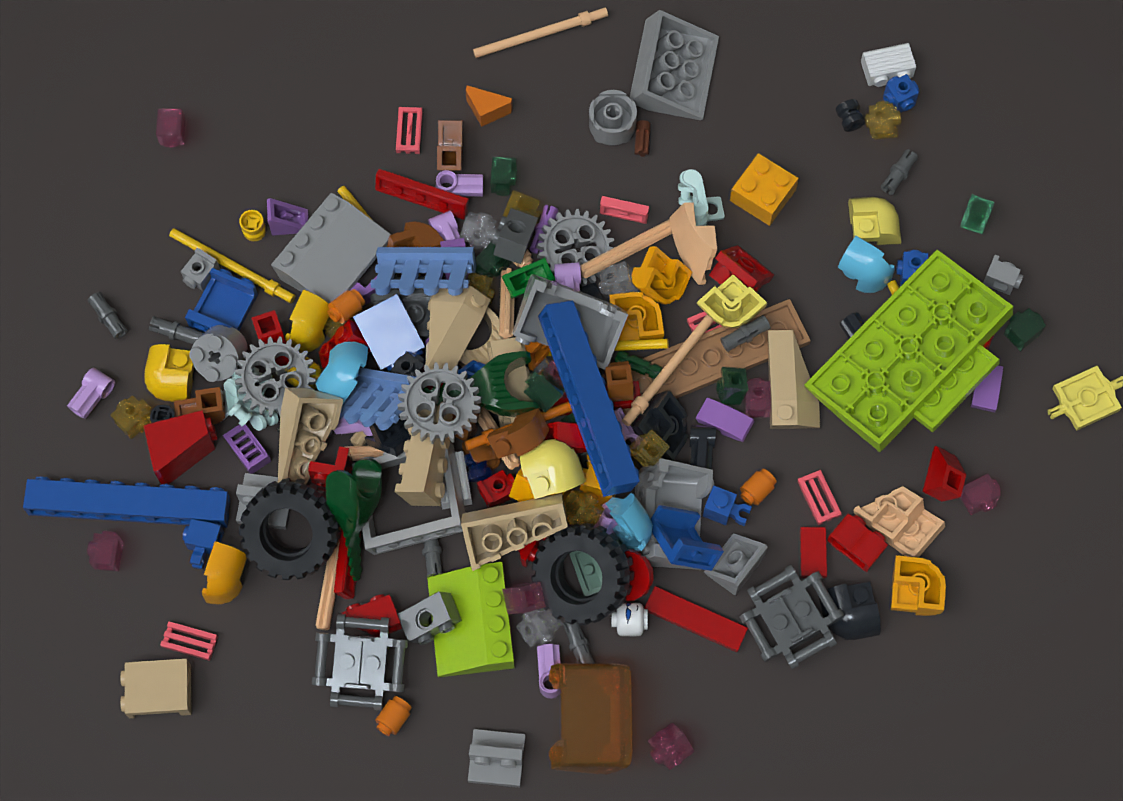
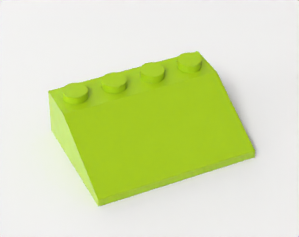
[427,562,514,677]

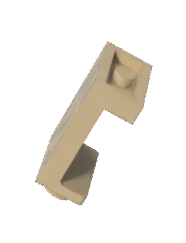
[120,659,191,718]

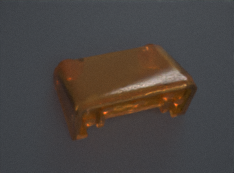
[549,663,632,775]

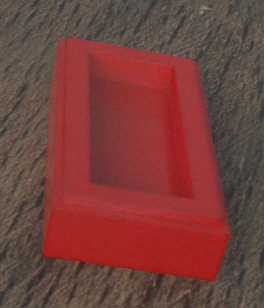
[800,527,827,578]

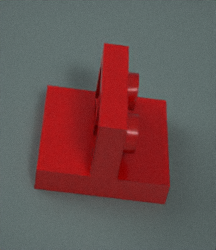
[709,245,774,293]
[308,446,353,491]

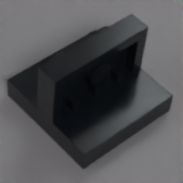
[364,416,411,457]

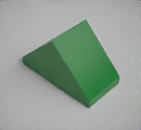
[502,258,555,299]

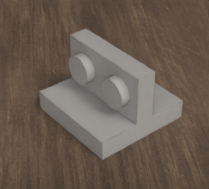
[236,473,290,530]
[468,729,525,788]

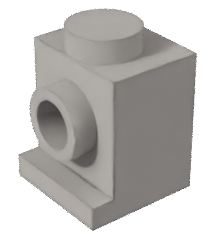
[181,247,220,291]
[983,255,1024,295]

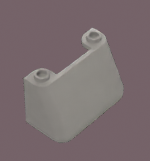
[512,274,628,369]
[635,458,714,570]

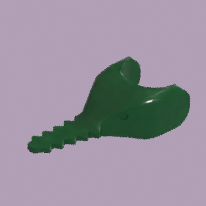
[423,351,540,417]
[326,458,382,581]

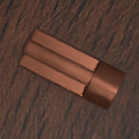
[634,120,651,157]

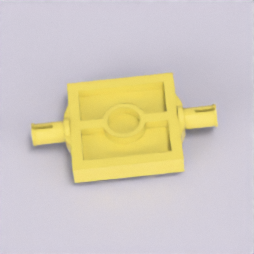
[1048,366,1123,431]

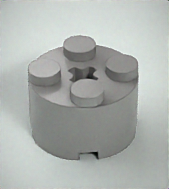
[589,90,637,145]
[189,325,248,382]

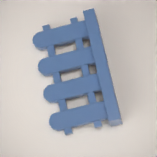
[370,247,476,296]
[339,368,416,430]

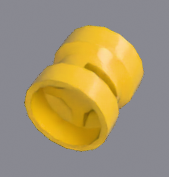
[239,210,266,241]

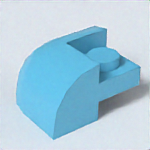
[838,236,895,293]
[316,342,368,405]
[605,493,653,551]

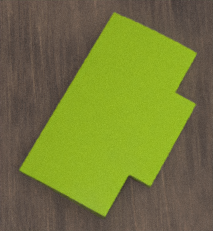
[804,249,1013,452]

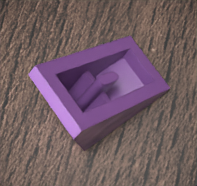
[267,198,308,236]

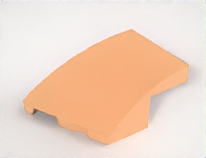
[669,202,717,285]
[853,486,945,558]

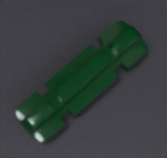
[615,351,663,379]

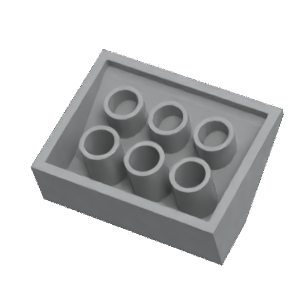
[629,10,719,120]
[271,193,391,303]

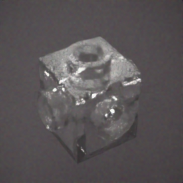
[459,212,498,249]
[598,261,639,299]
[516,606,563,647]

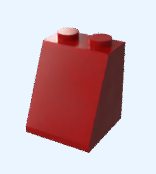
[143,410,218,485]

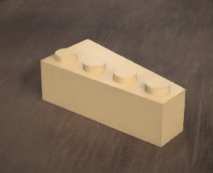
[487,337,534,427]
[394,402,453,506]
[461,493,568,571]

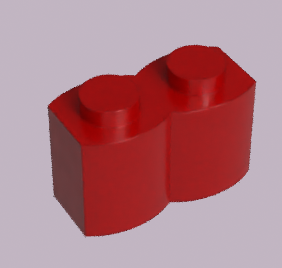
[827,514,888,572]

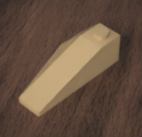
[425,286,491,371]
[768,330,820,429]
[278,387,343,485]

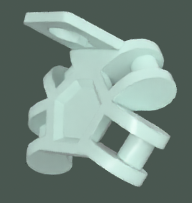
[678,169,725,226]
[221,367,278,431]

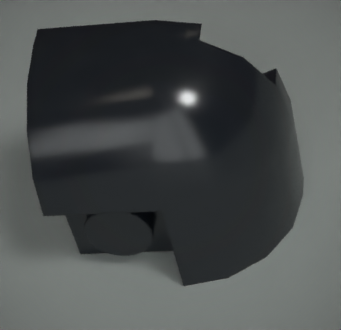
[632,390,689,461]
[818,582,881,640]

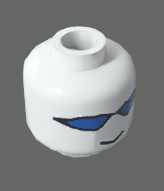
[612,603,648,636]

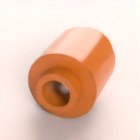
[327,289,365,324]
[740,468,777,506]
[375,696,412,736]

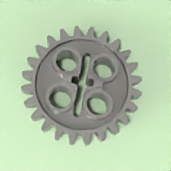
[536,209,614,286]
[235,336,316,418]
[397,362,481,445]

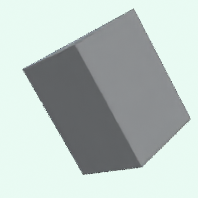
[704,533,768,596]

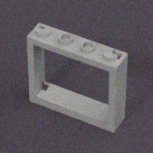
[352,443,465,555]

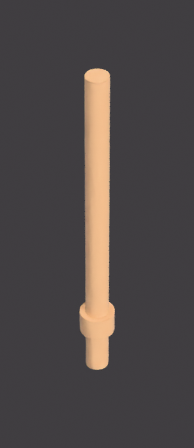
[473,7,608,58]
[622,315,714,426]

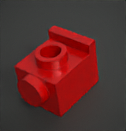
[477,470,515,508]

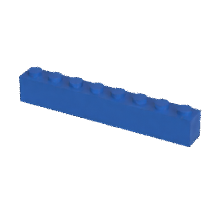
[538,301,640,497]
[23,477,231,528]

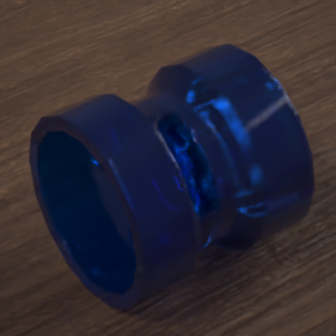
[464,453,492,482]

